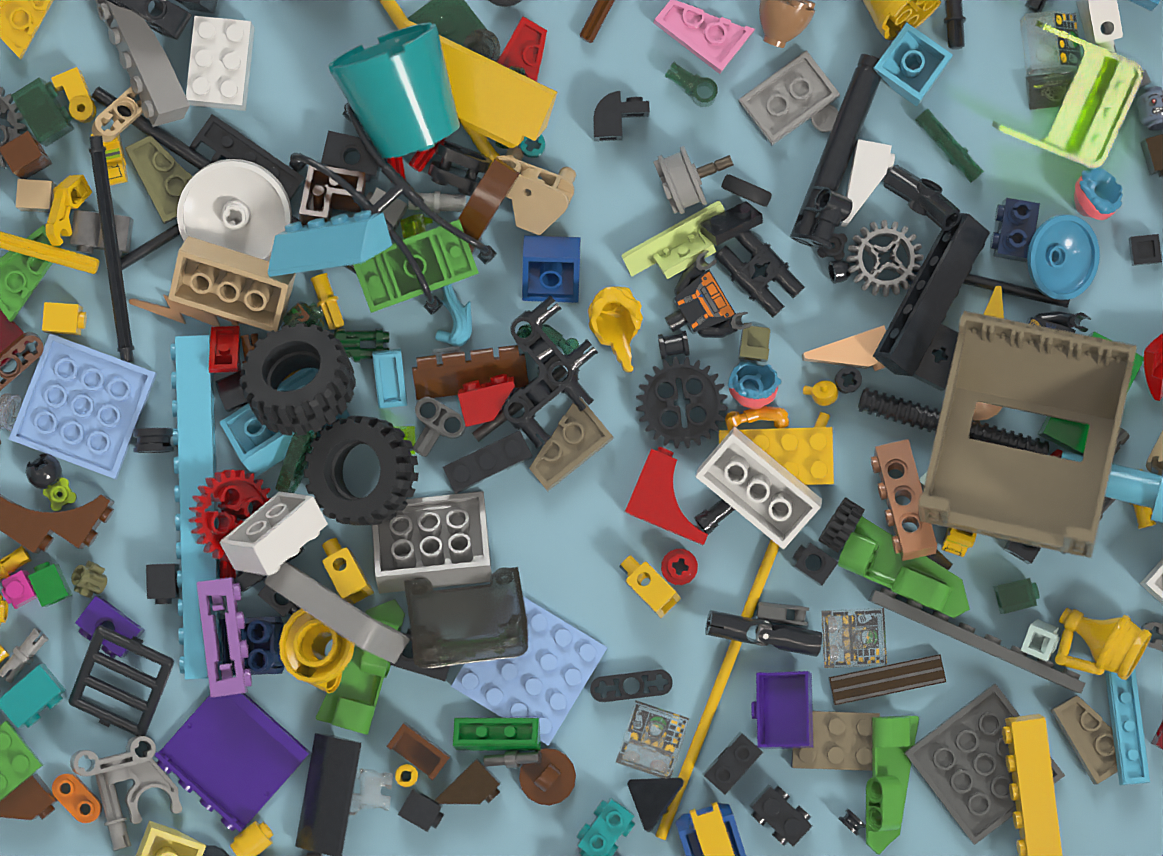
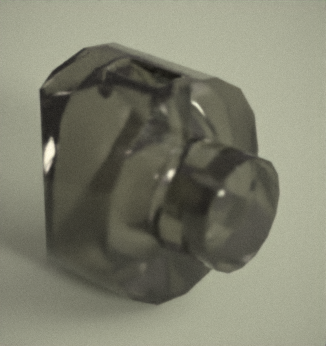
[463,29,500,62]

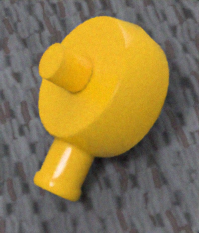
[803,380,838,406]

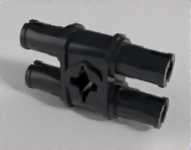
[714,230,805,318]

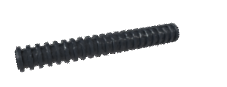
[858,387,1050,455]

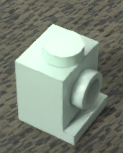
[1021,619,1060,661]

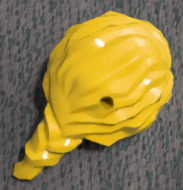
[588,287,643,373]

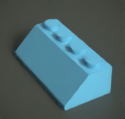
[268,210,392,277]
[220,368,350,477]

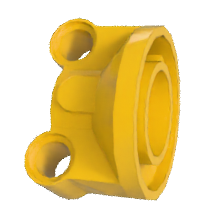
[279,608,355,693]

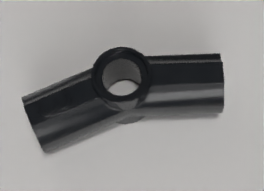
[883,165,962,231]

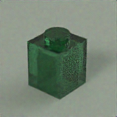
[993,578,1040,614]

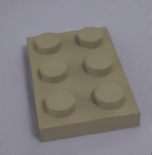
[792,711,880,771]

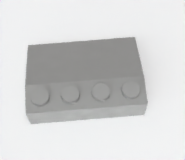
[372,491,493,594]

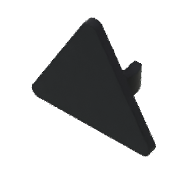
[627,778,684,832]

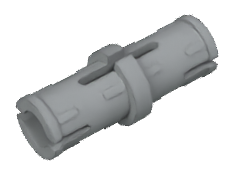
[0,628,49,683]

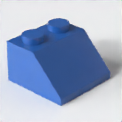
[522,235,581,303]

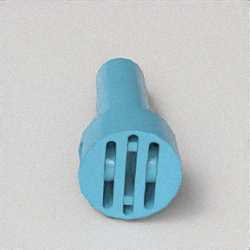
[1061,451,1163,523]

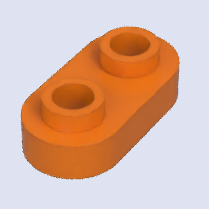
[52,773,102,823]

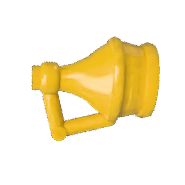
[1055,607,1152,680]

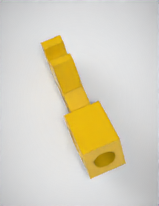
[45,175,92,246]

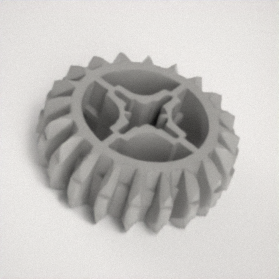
[846,220,924,297]

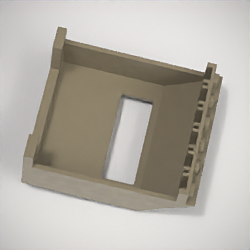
[918,311,1137,558]

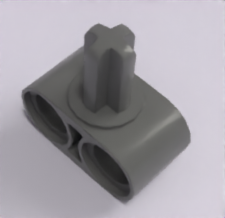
[413,397,466,457]

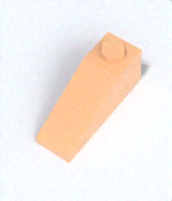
[801,325,886,371]

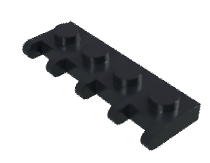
[190,114,306,201]

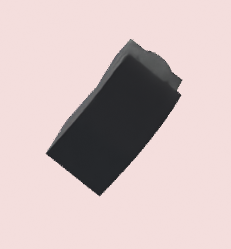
[593,91,650,141]

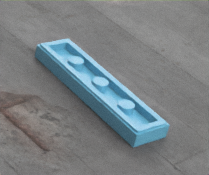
[1105,669,1150,785]

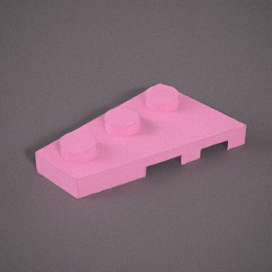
[653,0,755,74]

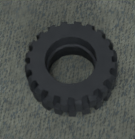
[240,323,356,436]
[304,416,419,526]

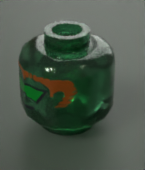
[283,301,325,329]

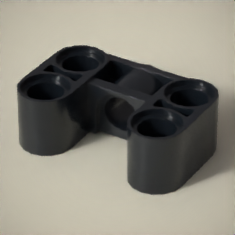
[107,0,192,40]

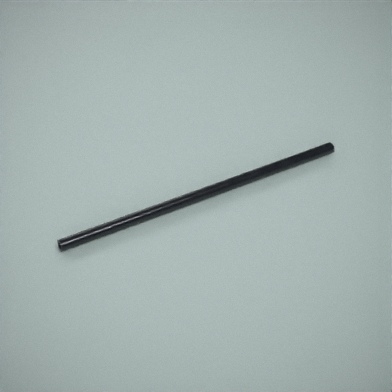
[91,86,357,275]

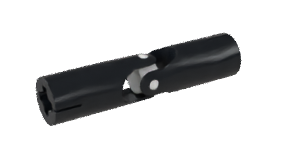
[705,610,822,657]

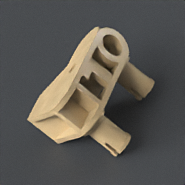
[494,147,576,235]

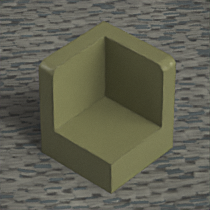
[738,323,770,362]

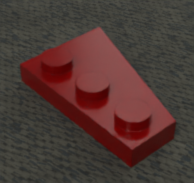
[497,16,547,82]

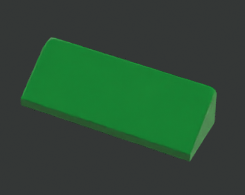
[453,718,541,751]

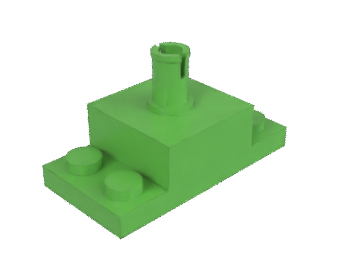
[353,220,479,313]

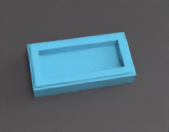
[372,349,407,409]

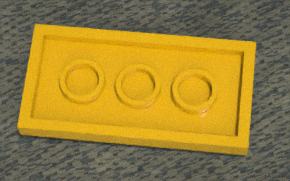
[719,427,834,485]

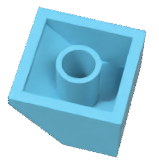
[873,22,953,107]

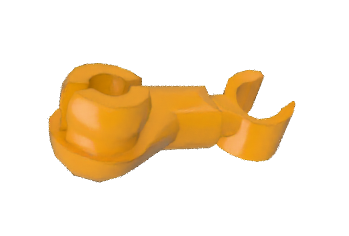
[725,406,789,430]

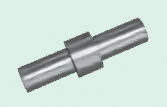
[483,750,541,768]

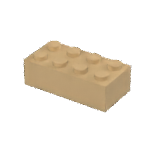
[168,236,296,332]

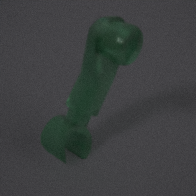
[516,324,579,356]

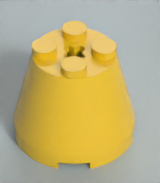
[863,0,942,41]

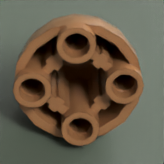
[759,0,816,48]

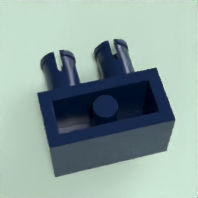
[990,198,1040,262]

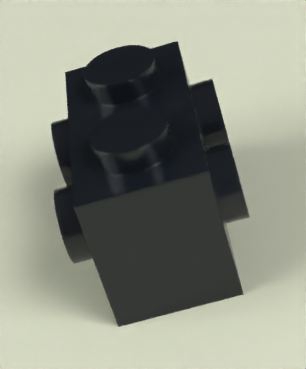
[749,784,812,847]

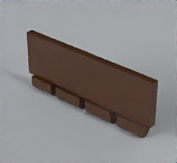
[412,345,529,400]

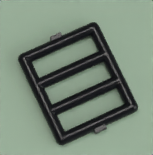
[68,625,174,736]

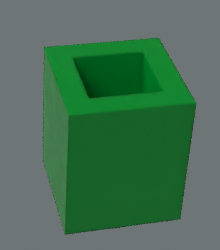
[28,561,73,607]

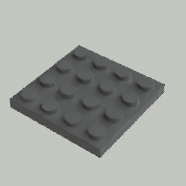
[904,684,1065,845]

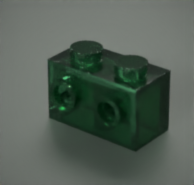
[11,77,75,147]

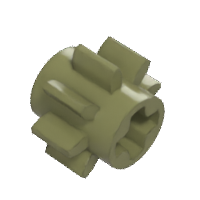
[71,561,107,598]

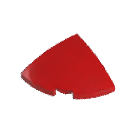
[1144,333,1163,401]

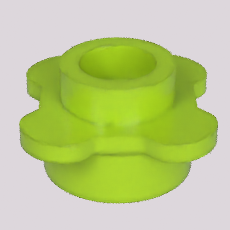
[43,478,77,511]

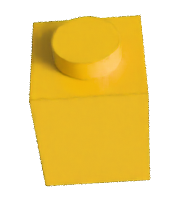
[42,302,87,335]

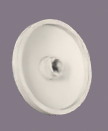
[177,159,292,262]

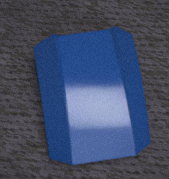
[675,803,746,856]

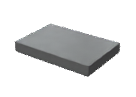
[738,50,840,146]

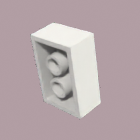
[186,16,254,111]
[220,492,328,576]

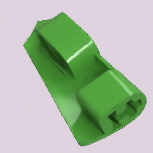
[838,516,970,618]
[316,599,405,735]
[866,716,919,855]

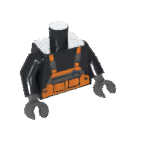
[665,250,752,338]

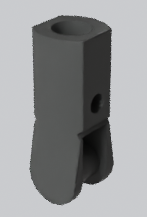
[756,602,809,626]

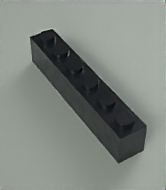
[873,213,990,377]

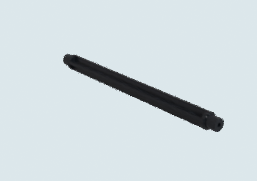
[89,135,134,362]

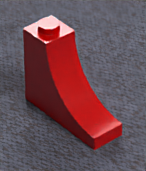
[624,446,708,546]

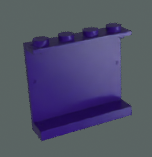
[154,679,311,832]

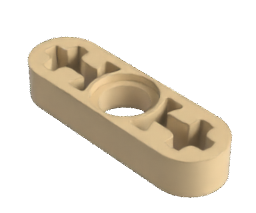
[92,87,143,142]

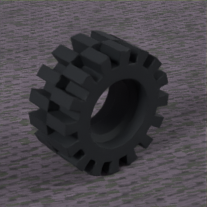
[818,497,865,553]

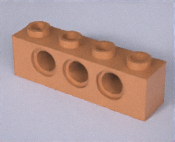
[870,439,937,561]

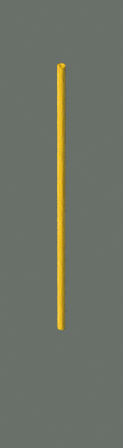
[655,412,830,840]

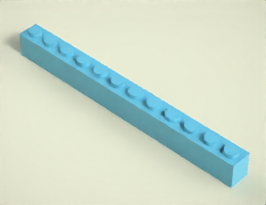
[170,335,222,679]

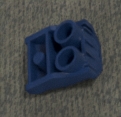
[219,616,285,676]

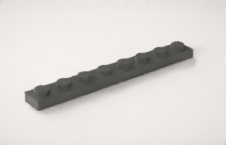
[868,587,1086,694]

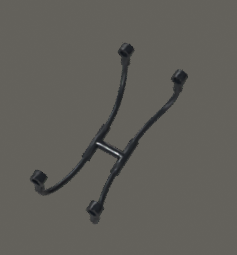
[289,103,497,315]

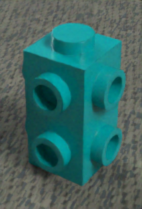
[576,798,635,856]

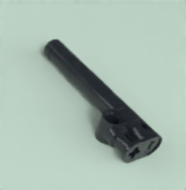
[790,54,881,250]

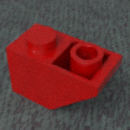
[458,374,515,427]

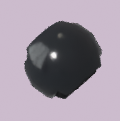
[25,454,62,489]

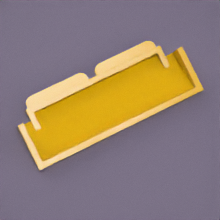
[402,20,558,148]

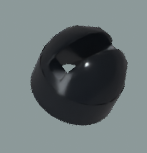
[828,260,851,284]

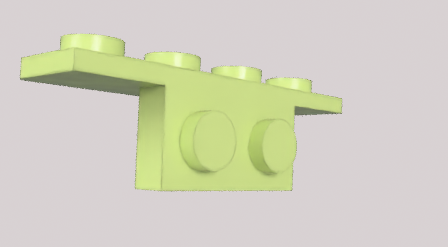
[621,201,725,279]

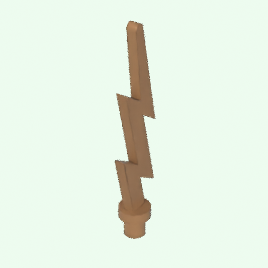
[129,294,248,327]

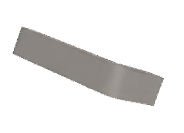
[264,561,410,664]

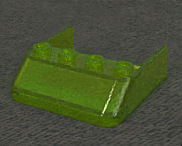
[991,20,1143,168]

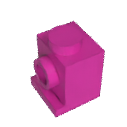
[1,570,38,609]

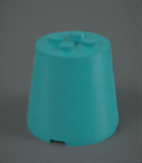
[328,22,460,158]

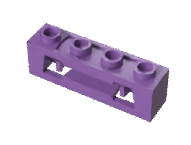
[197,578,252,697]

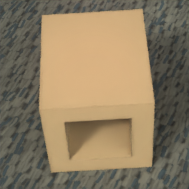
[16,179,57,213]

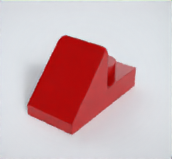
[209,326,241,373]

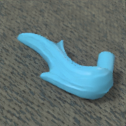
[436,284,472,347]

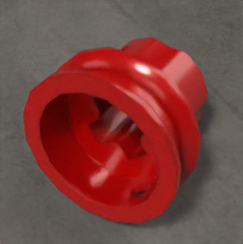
[661,549,698,585]

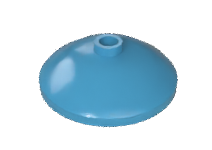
[1027,215,1100,300]

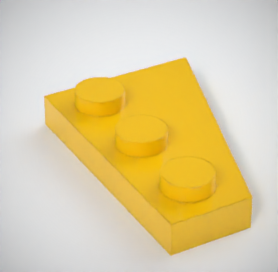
[0,0,54,59]

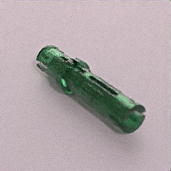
[915,108,984,183]

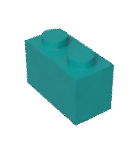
[0,664,66,728]

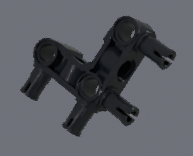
[503,295,598,448]

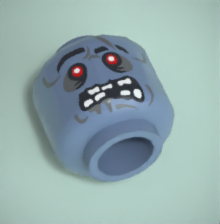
[1137,86,1163,130]

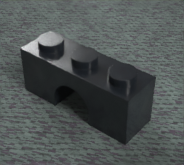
[443,430,533,494]

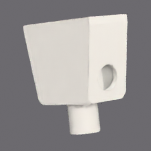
[1076,0,1123,60]

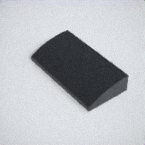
[295,733,362,856]

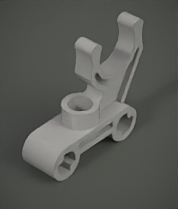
[70,736,182,824]

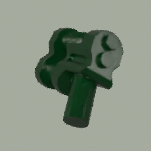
[333,328,390,363]

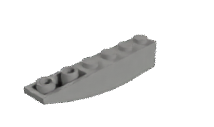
[95,0,190,127]

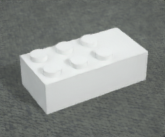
[695,426,822,549]

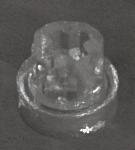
[0,393,23,431]

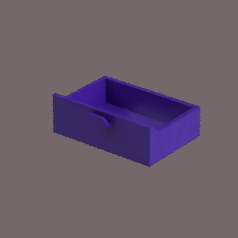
[751,671,813,749]

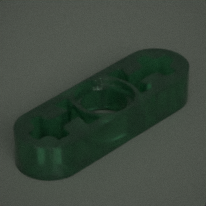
[275,430,317,494]

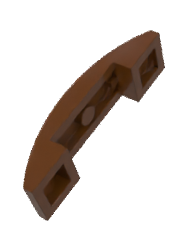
[458,158,520,255]

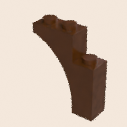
[0,494,114,554]

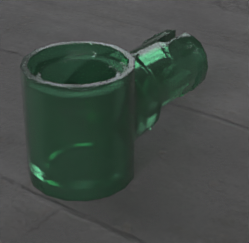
[664,62,718,107]

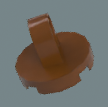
[519,748,576,806]

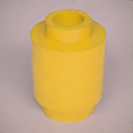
[230,821,274,856]

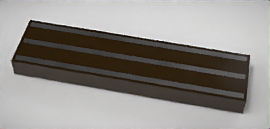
[828,654,946,705]

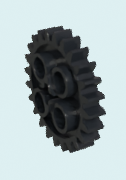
[636,357,728,449]

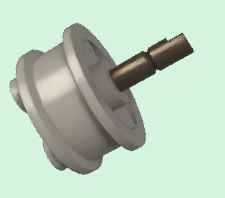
[653,146,734,214]

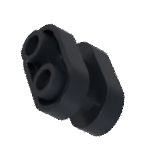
[428,140,492,196]

